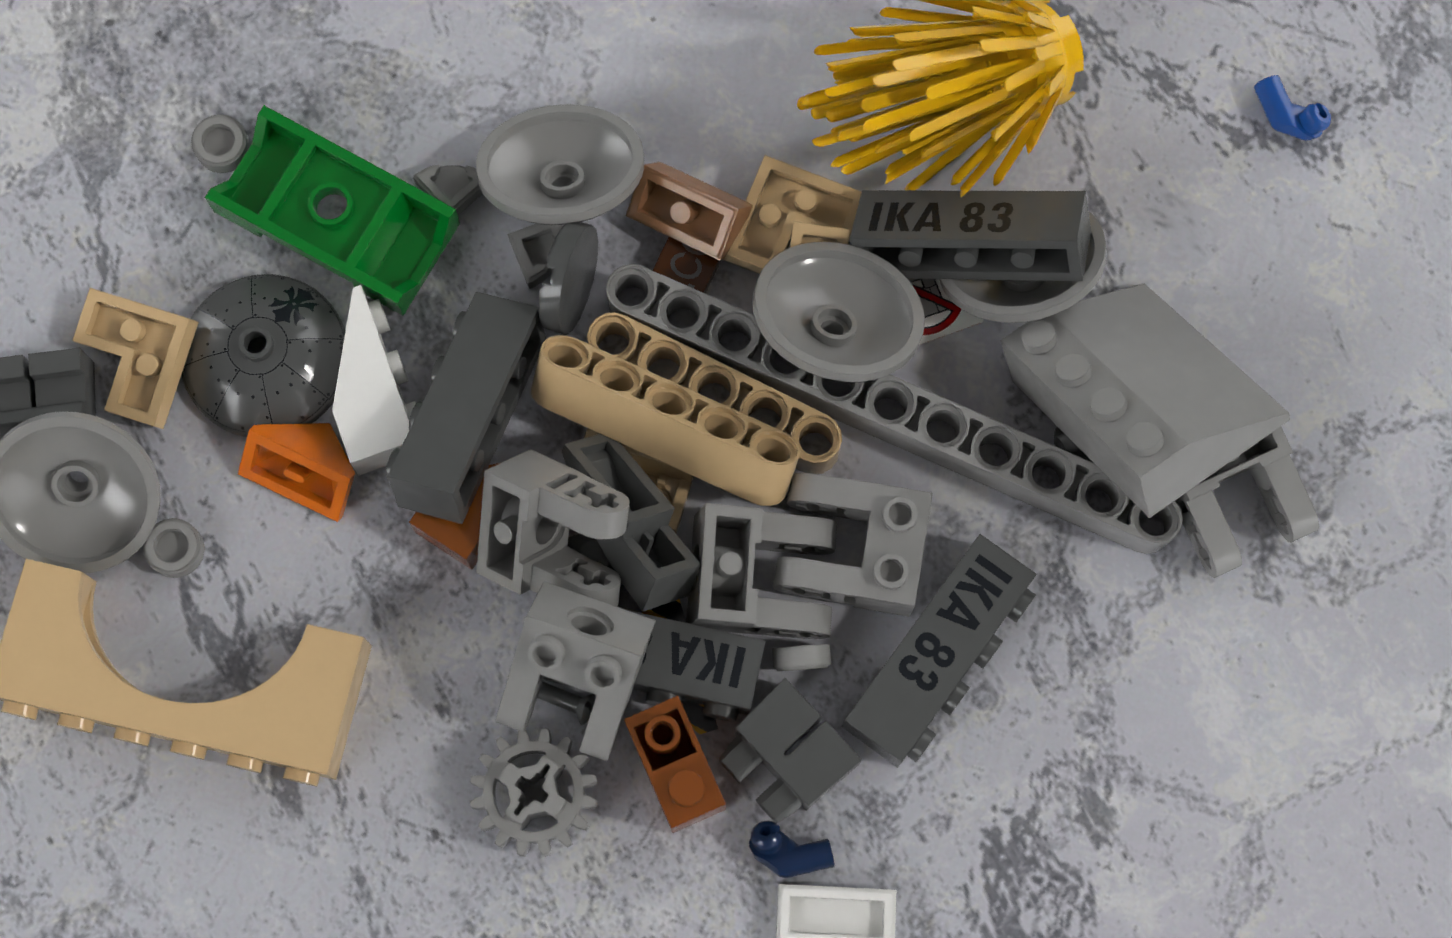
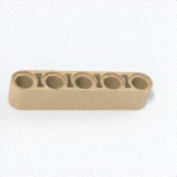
[587,312,842,474]
[531,335,801,506]

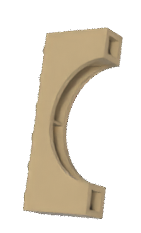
[0,559,372,786]

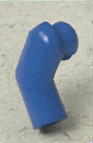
[1254,75,1331,141]

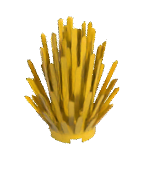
[797,0,1084,198]

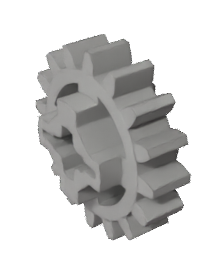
[470,728,598,857]

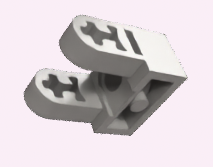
[1175,426,1319,578]
[476,449,630,607]
[773,473,933,617]
[686,503,837,639]
[496,581,656,761]

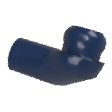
[749,821,835,878]

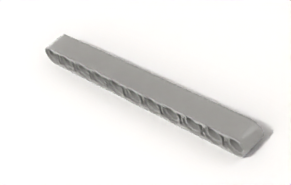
[606,264,1183,554]

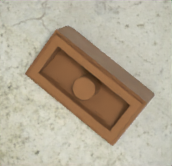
[625,162,753,261]

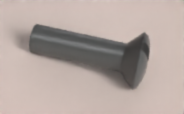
[538,682,596,725]

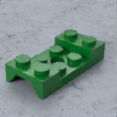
[205,105,460,316]

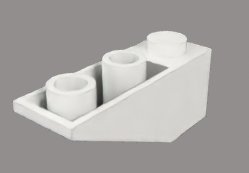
[332,285,416,476]

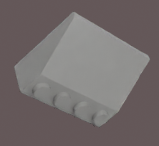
[1000,283,1290,518]

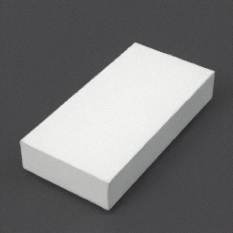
[776,884,897,938]

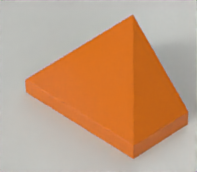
[238,423,355,522]

